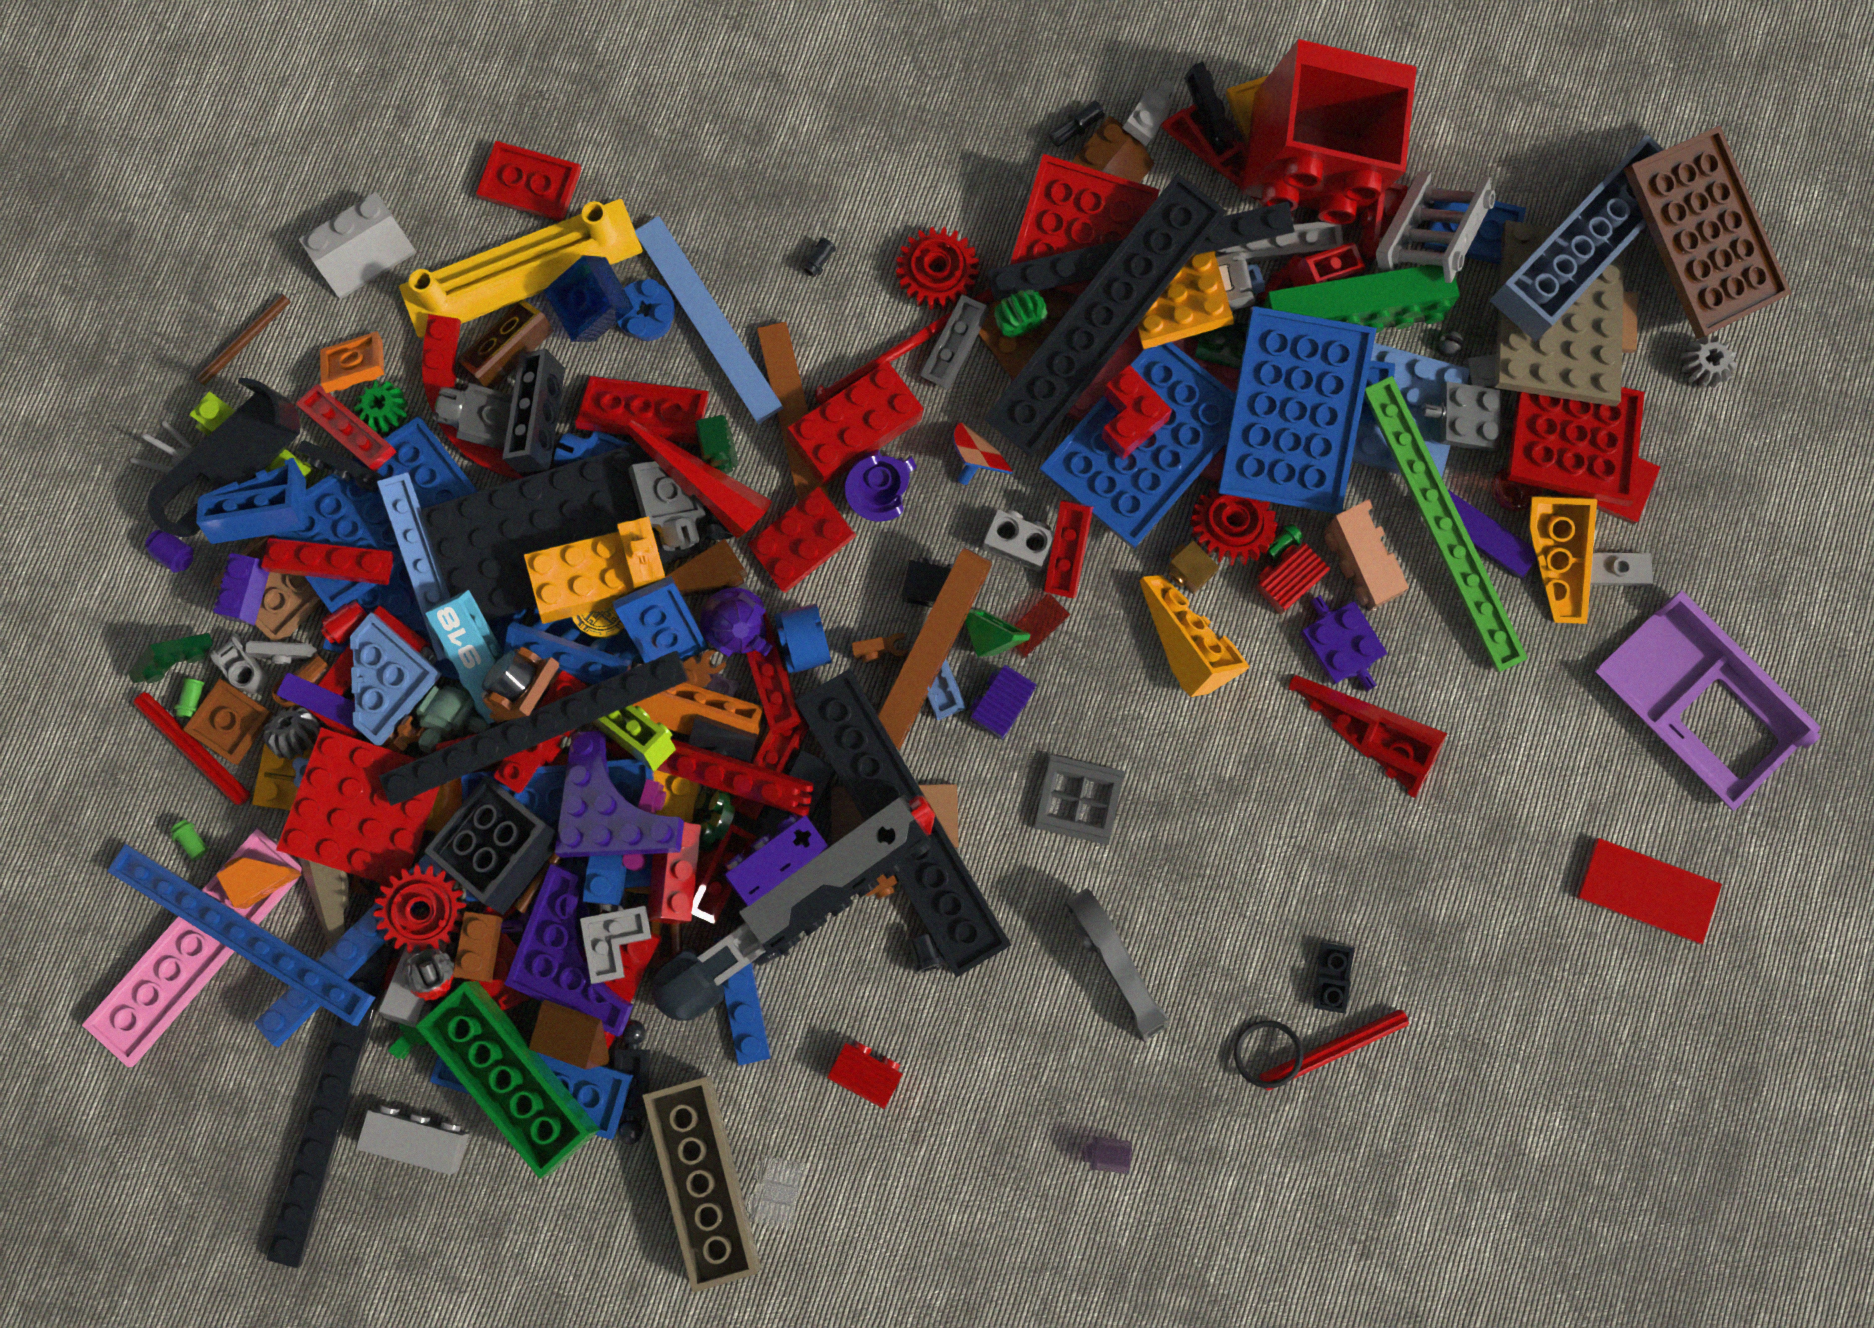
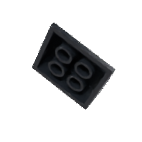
[424,775,558,915]

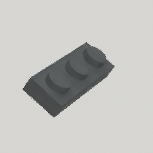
[920,295,991,390]

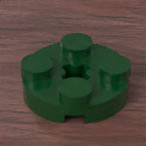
[690,789,735,853]

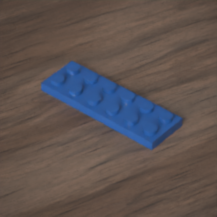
[430,1042,633,1140]

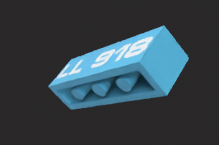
[425,590,516,724]

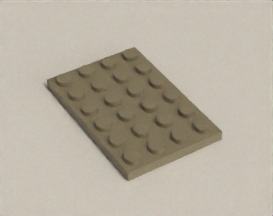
[1495,220,1624,406]

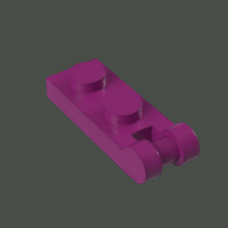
[623,779,666,872]

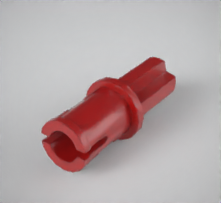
[1256,255,1302,307]

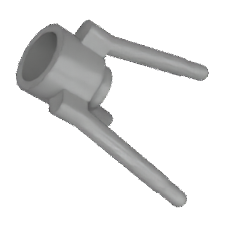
[130,421,196,473]

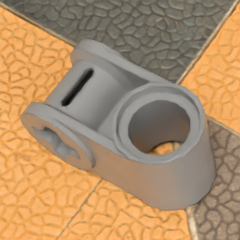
[209,633,268,694]

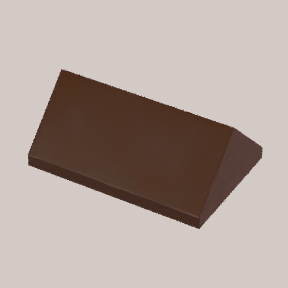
[457,299,554,389]

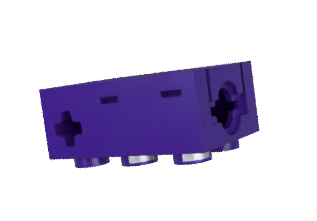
[721,814,829,907]

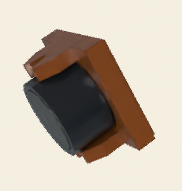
[482,647,559,723]

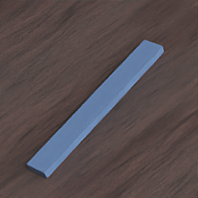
[635,216,784,425]

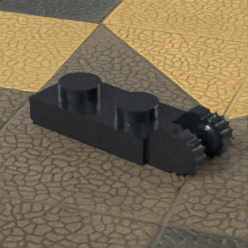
[1184,62,1236,151]

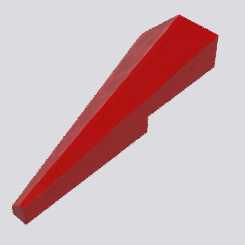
[624,420,772,539]
[1288,675,1448,798]

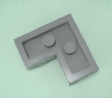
[580,906,652,984]

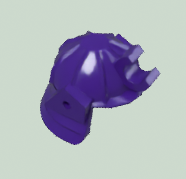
[845,449,917,522]
[700,588,773,657]

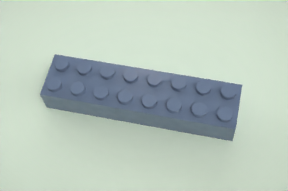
[1489,135,1664,342]

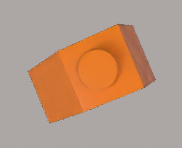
[216,857,301,909]

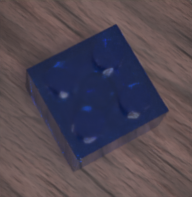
[543,255,634,342]

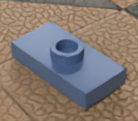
[927,659,967,721]

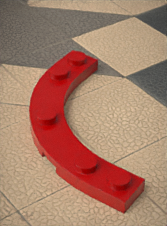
[422,314,557,480]

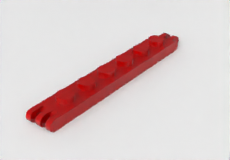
[605,734,814,816]

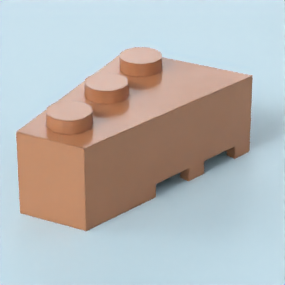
[1324,499,1409,611]

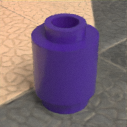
[145,530,194,572]

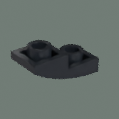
[1313,940,1355,1014]

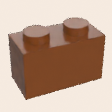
[453,912,503,983]

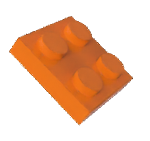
[320,331,385,393]

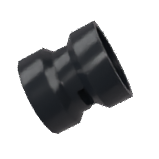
[704,506,735,540]

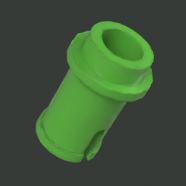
[174,678,204,719]
[170,820,210,861]

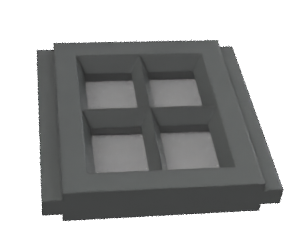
[1034,755,1124,845]

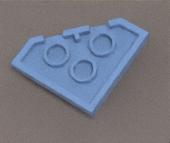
[350,612,442,746]

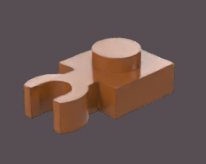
[683,648,727,688]

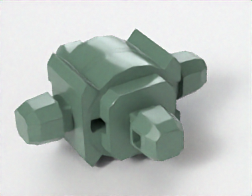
[410,681,490,753]

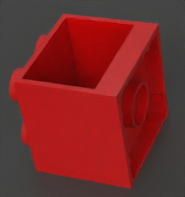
[1242,39,1417,225]

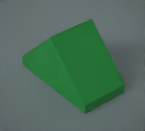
[965,609,1031,657]

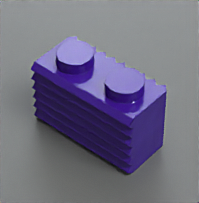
[213,553,270,626]
[969,665,1037,740]

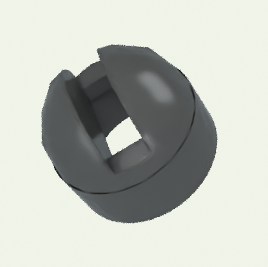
[1437,331,1463,357]

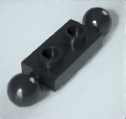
[614,1020,650,1145]

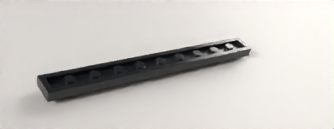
[987,201,1295,301]
[378,651,690,806]
[266,945,395,1268]

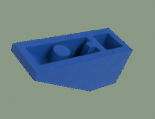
[583,855,627,906]

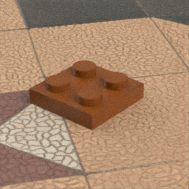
[183,678,274,765]

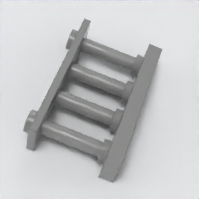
[1376,171,1495,283]

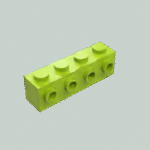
[189,391,314,482]
[582,681,676,772]

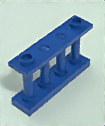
[503,606,645,685]

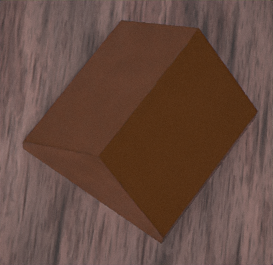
[529,1000,610,1070]

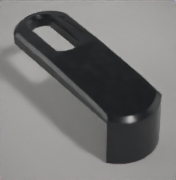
[148,378,300,537]

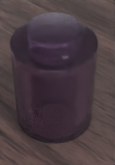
[1083,1136,1132,1174]

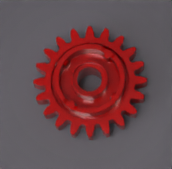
[896,226,979,310]
[1190,488,1278,566]
[373,863,466,954]

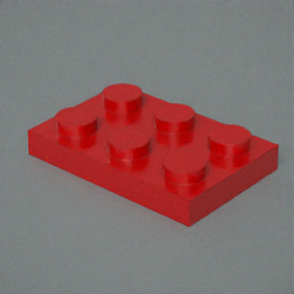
[476,141,582,222]
[747,486,857,593]

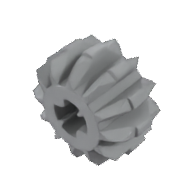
[1681,335,1738,389]

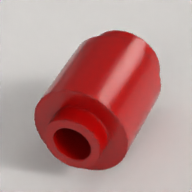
[320,600,368,644]

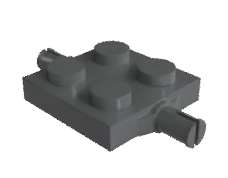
[1420,381,1514,453]

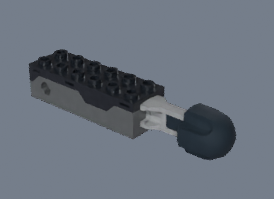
[652,795,935,1021]

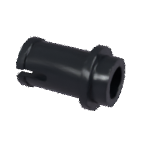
[801,237,836,277]

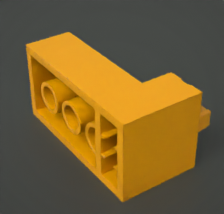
[524,516,665,624]

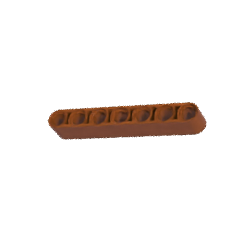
[878,548,993,750]

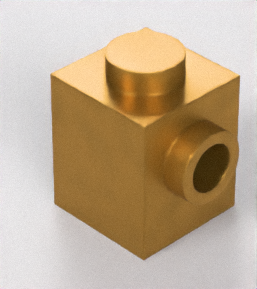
[1168,540,1219,594]

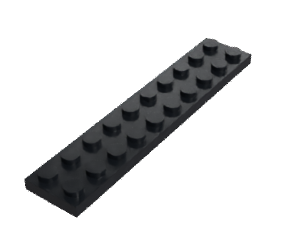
[983,173,1226,458]
[795,668,1012,978]

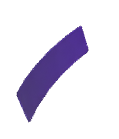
[277,673,362,733]

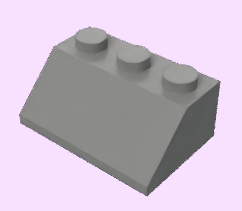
[299,192,417,300]

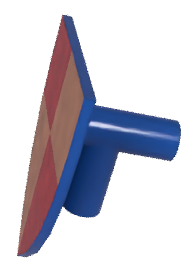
[952,422,1013,485]

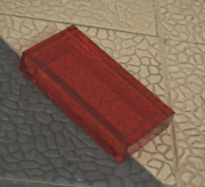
[1014,593,1070,658]

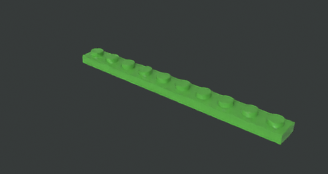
[1364,376,1528,672]

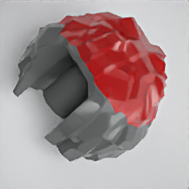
[401,949,454,1001]

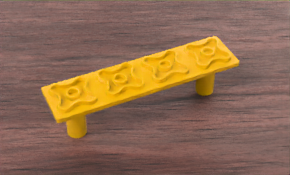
[399,199,643,339]

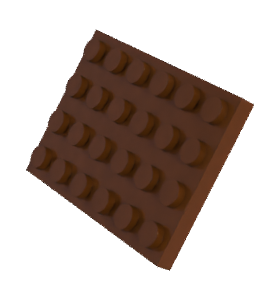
[1624,125,1792,339]

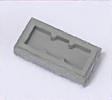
[1590,553,1653,586]
[245,641,319,665]

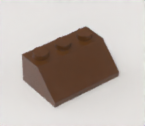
[1071,116,1155,183]

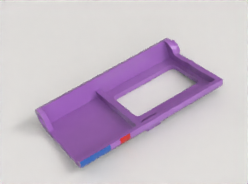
[1594,589,1821,811]

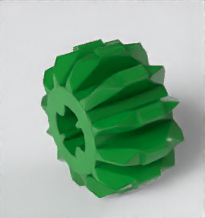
[994,289,1048,338]
[353,380,408,433]

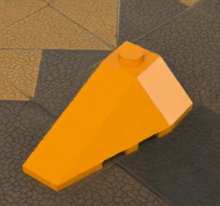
[1529,495,1597,624]
[1139,575,1250,697]

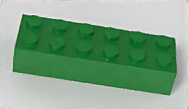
[1262,265,1460,333]
[416,981,600,1179]

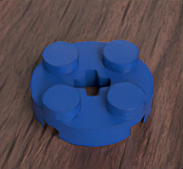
[614,279,676,341]

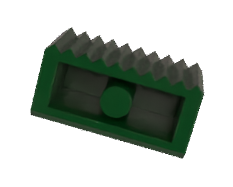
[695,415,739,474]

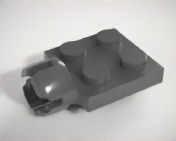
[433,383,513,451]
[628,461,706,551]

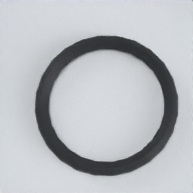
[1234,1020,1303,1088]

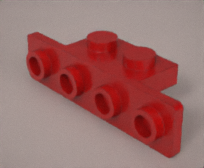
[1358,183,1408,267]
[494,671,589,793]

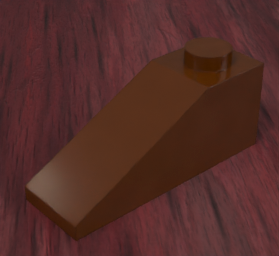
[665,538,748,597]

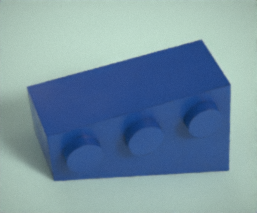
[196,458,306,544]

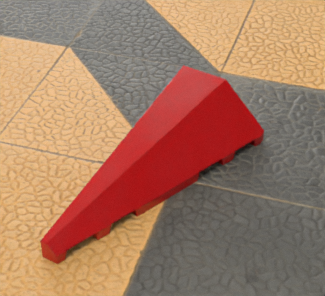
[1160,104,1293,216]

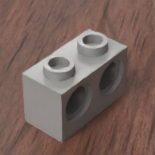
[983,509,1055,573]

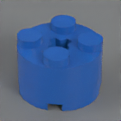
[774,603,832,673]

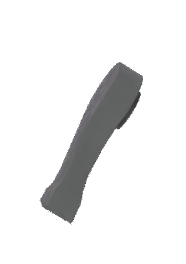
[1065,888,1170,1042]

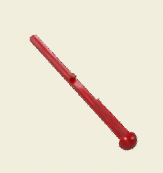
[815,287,993,405]

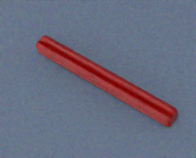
[133,692,251,806]
[1259,1010,1409,1091]

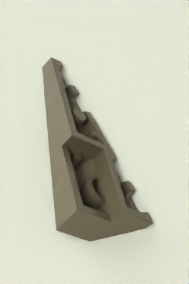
[284,815,351,949]

